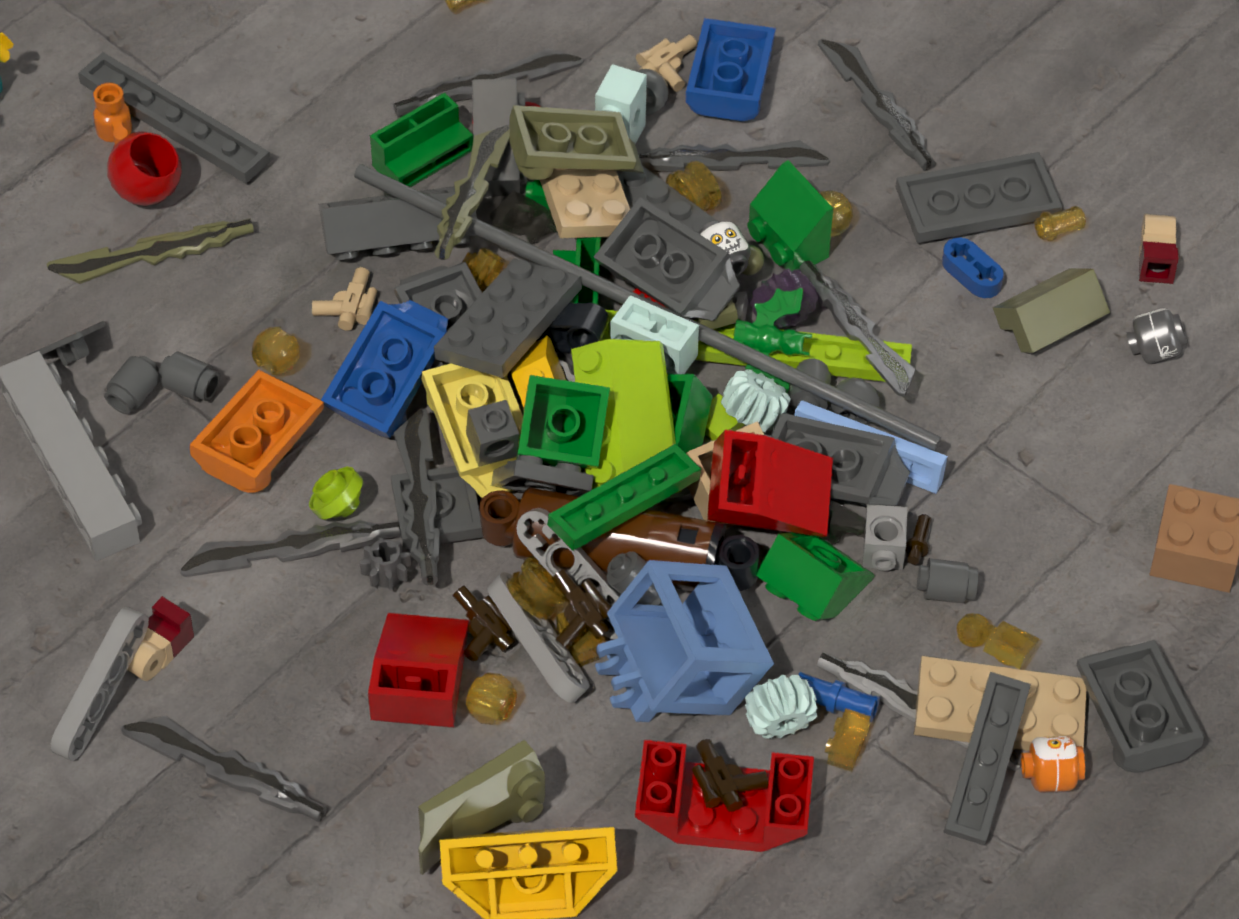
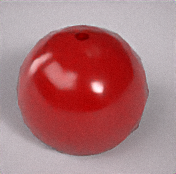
[107,131,182,206]

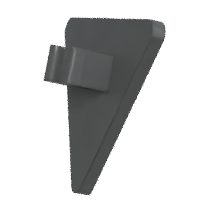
[27,321,106,365]

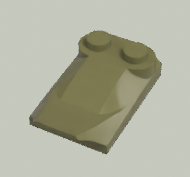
[509,105,644,180]
[418,740,545,875]

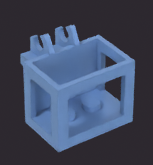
[595,560,774,722]

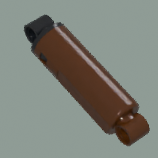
[480,488,759,591]

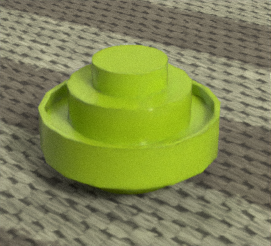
[309,466,363,520]

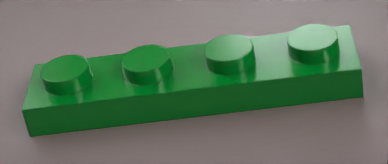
[547,444,701,551]

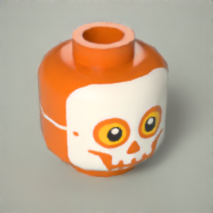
[1021,736,1085,792]

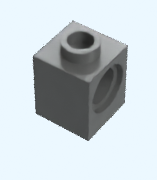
[466,400,519,467]

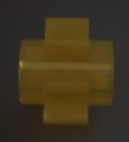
[462,248,506,293]

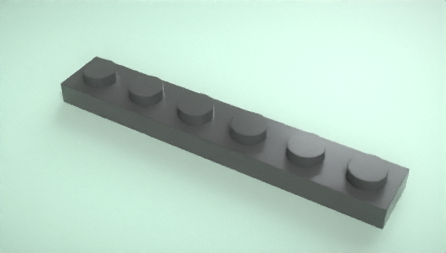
[78,52,270,184]

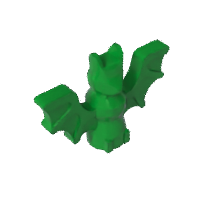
[733,288,812,394]

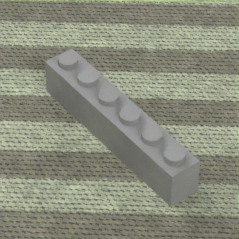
[0,351,142,561]

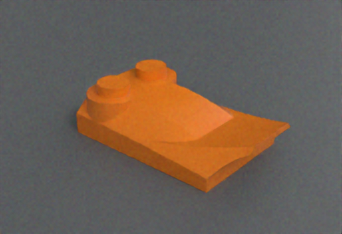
[189,370,324,493]

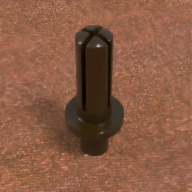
[906,514,932,565]

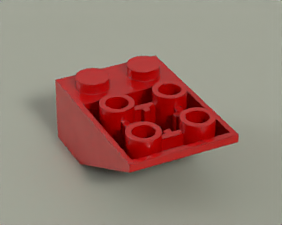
[707,429,833,537]
[368,613,469,728]

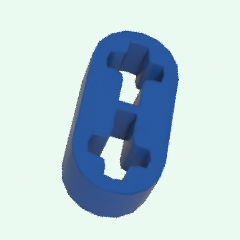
[942,237,1004,298]

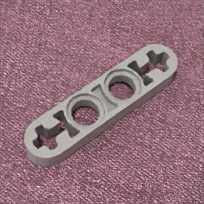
[516,508,621,640]
[487,572,589,703]
[51,607,148,761]

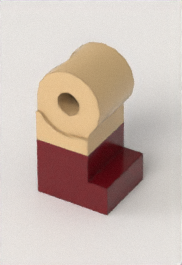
[1139,214,1179,284]
[127,596,194,681]

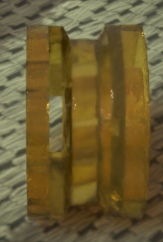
[666,160,722,211]
[507,556,566,620]

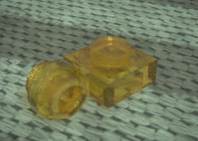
[956,613,1039,669]

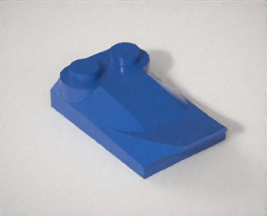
[685,18,776,121]
[321,300,448,438]

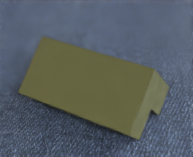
[993,268,1110,353]

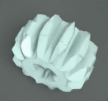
[721,369,791,432]
[745,675,817,739]

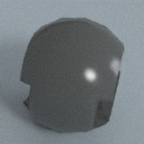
[636,69,668,115]
[830,378,880,424]

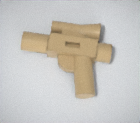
[636,35,697,92]
[312,267,377,331]

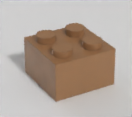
[1149,484,1239,593]

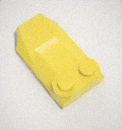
[421,364,523,498]

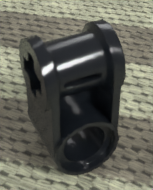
[536,303,609,353]

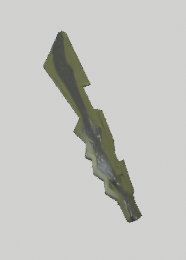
[435,125,510,260]
[47,218,254,284]

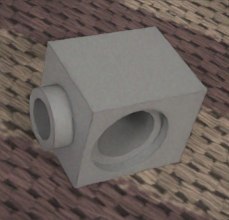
[863,504,908,571]

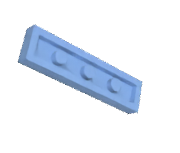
[794,400,948,494]

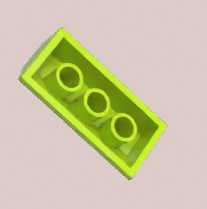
[571,339,682,493]

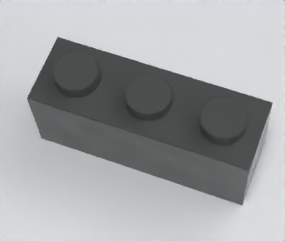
[472,79,527,197]

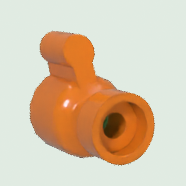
[93,83,132,144]

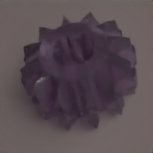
[750,269,819,330]

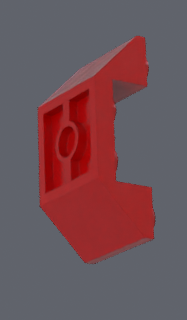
[635,740,814,852]

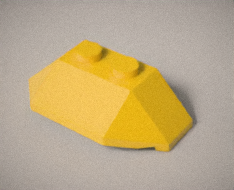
[440,827,617,919]

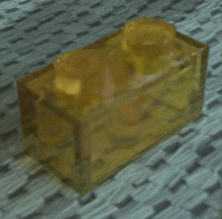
[556,612,603,667]
[825,708,871,772]

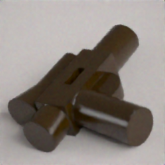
[551,569,612,651]
[452,585,515,661]
[692,739,768,812]

